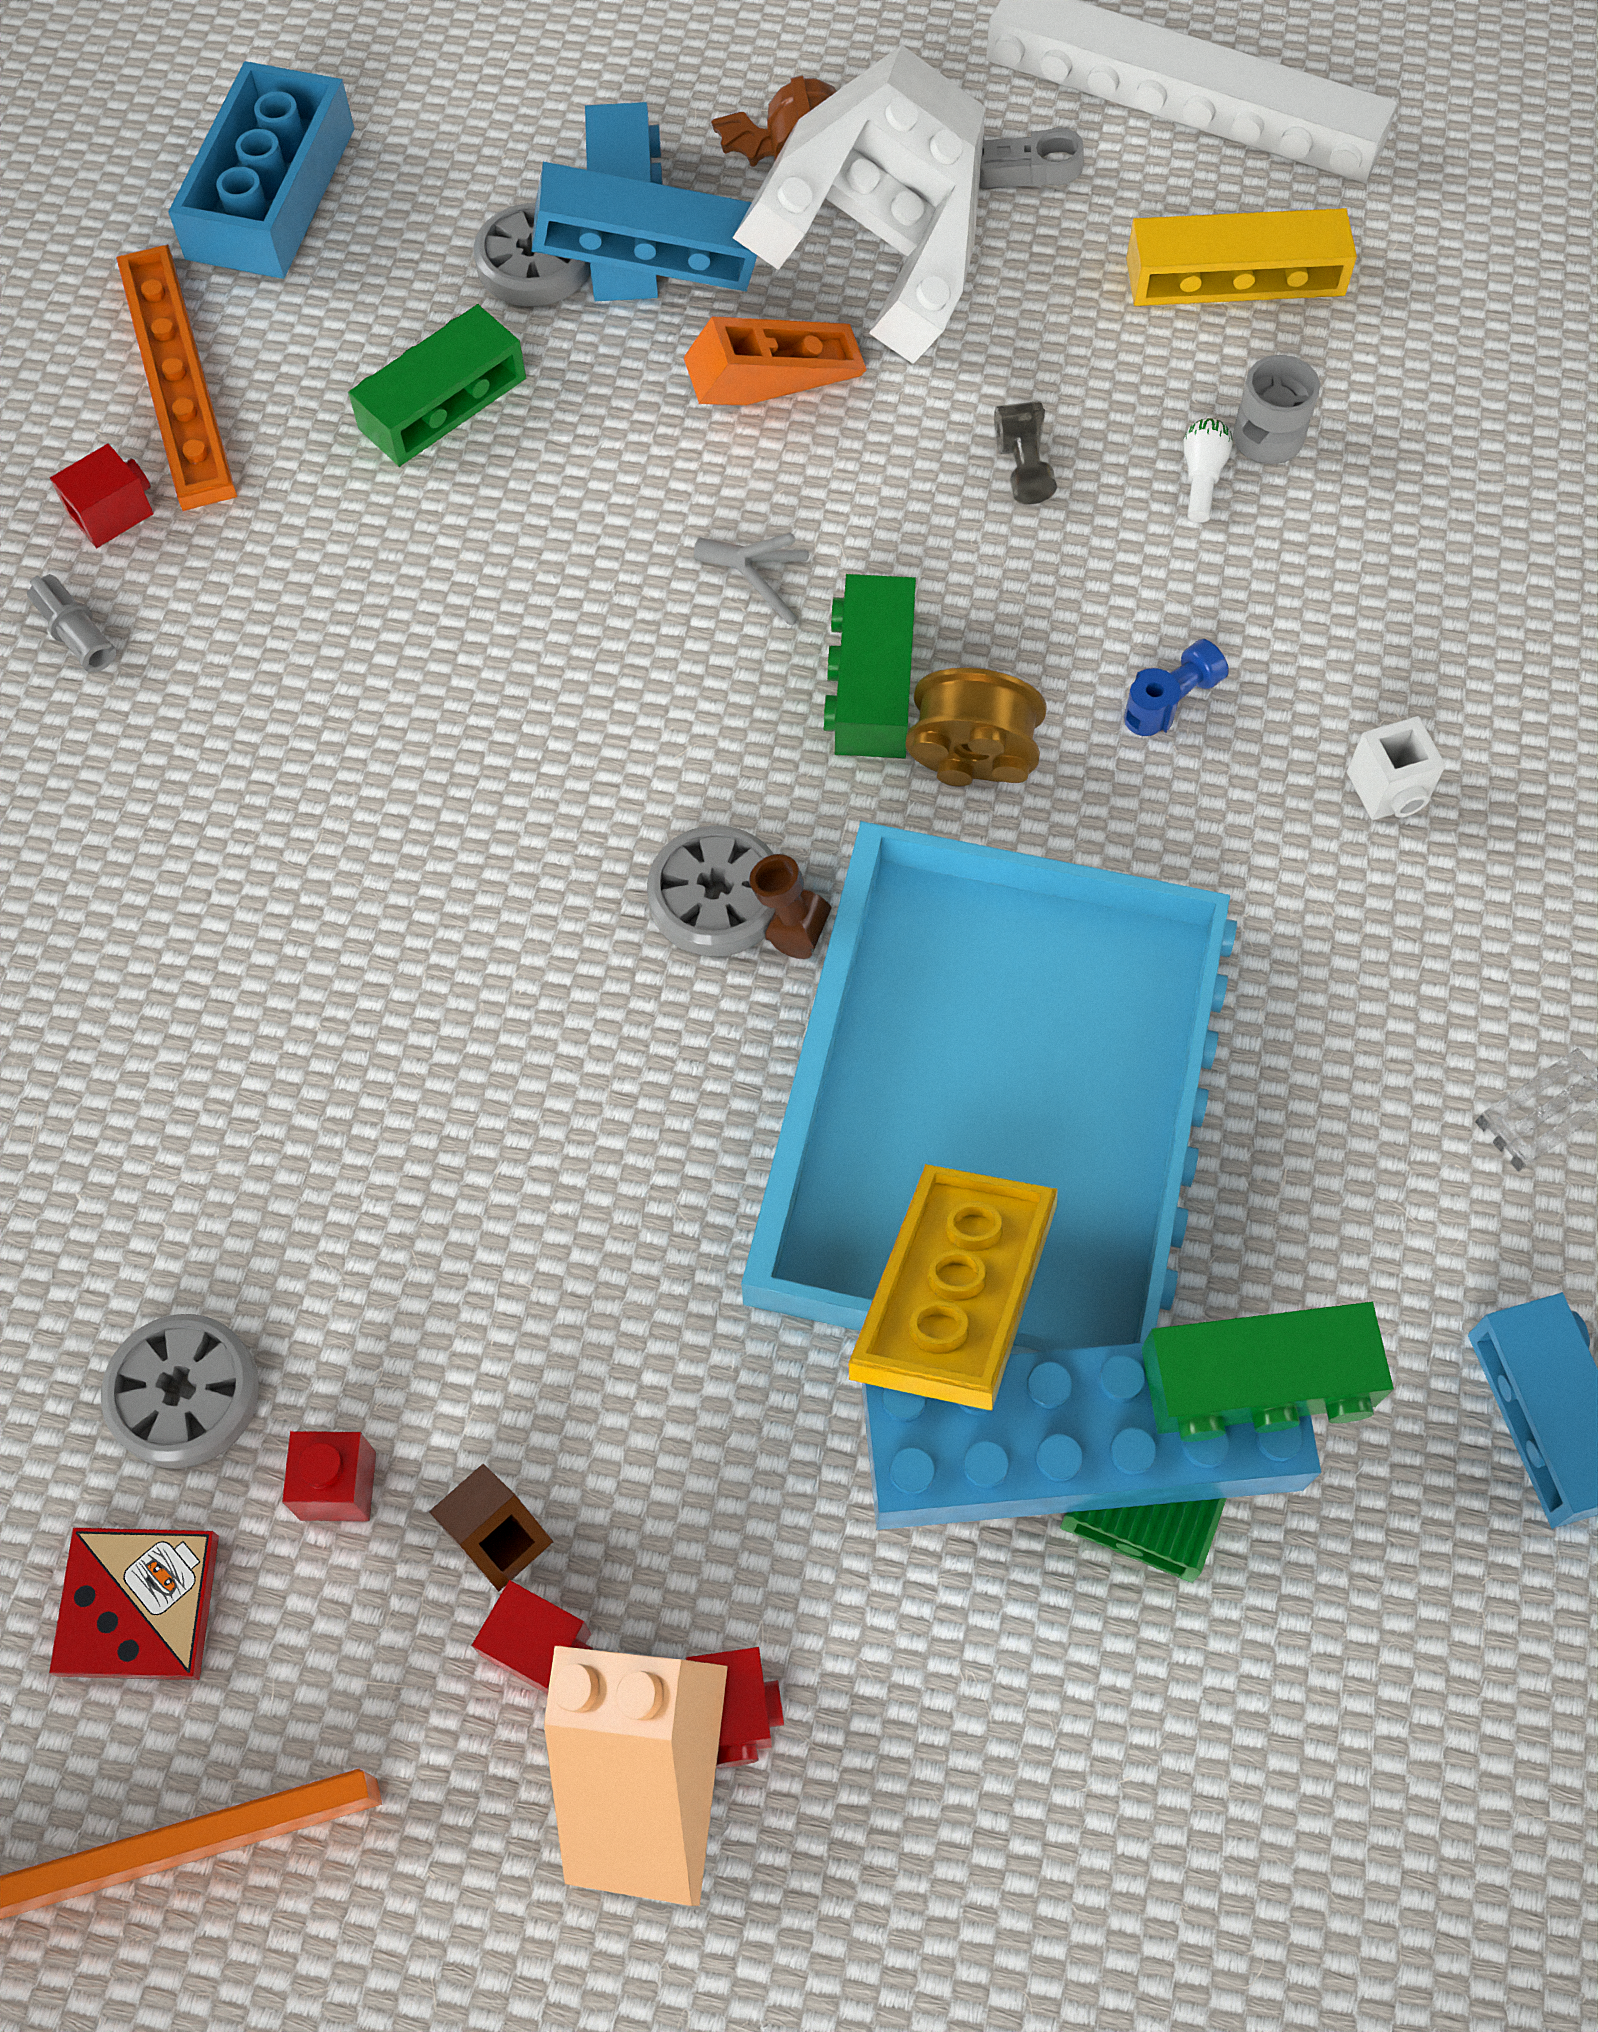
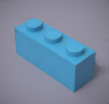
[1468,1292,1598,1529]

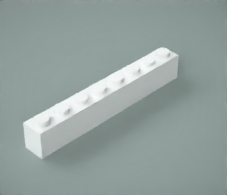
[986,0,1398,184]

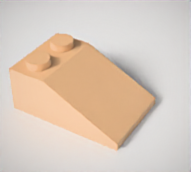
[544,1646,728,1906]

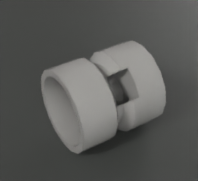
[1233,355,1320,465]

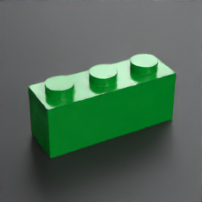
[348,304,526,467]
[824,574,916,759]
[1141,1301,1394,1442]

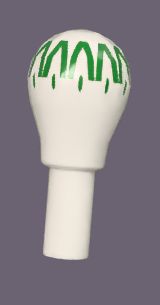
[1183,418,1233,523]

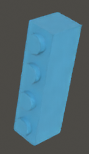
[585,102,663,302]
[532,161,758,292]

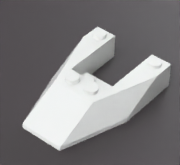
[733,44,986,364]

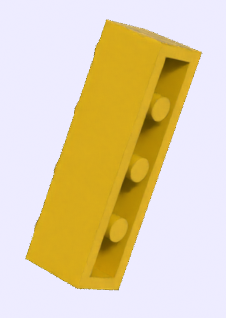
[1126,208,1357,306]

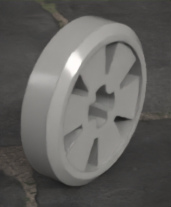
[474,203,591,306]
[647,825,775,957]
[101,1314,259,1468]

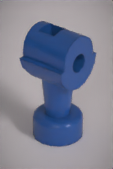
[1124,639,1229,736]

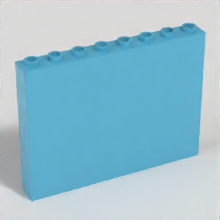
[741,821,1237,1354]

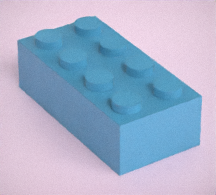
[168,61,355,279]

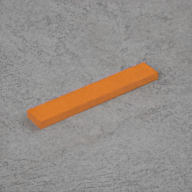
[116,244,237,511]
[0,1768,382,1920]

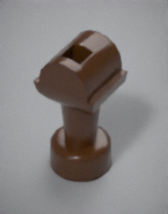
[749,854,832,959]

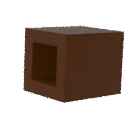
[429,1464,553,1592]

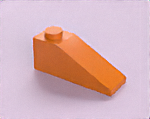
[683,316,867,405]

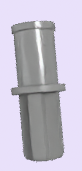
[27,574,116,672]

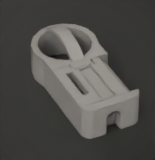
[979,128,1084,189]

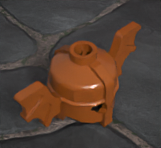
[711,75,837,167]

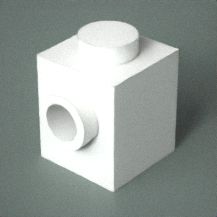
[1346,716,1446,821]

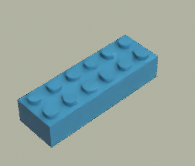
[862,1343,1321,1530]

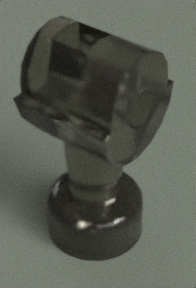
[994,401,1057,505]

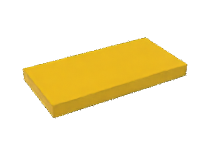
[848,1164,1058,1411]

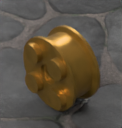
[906,668,1047,787]

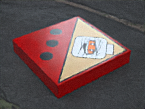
[49,1528,219,1680]

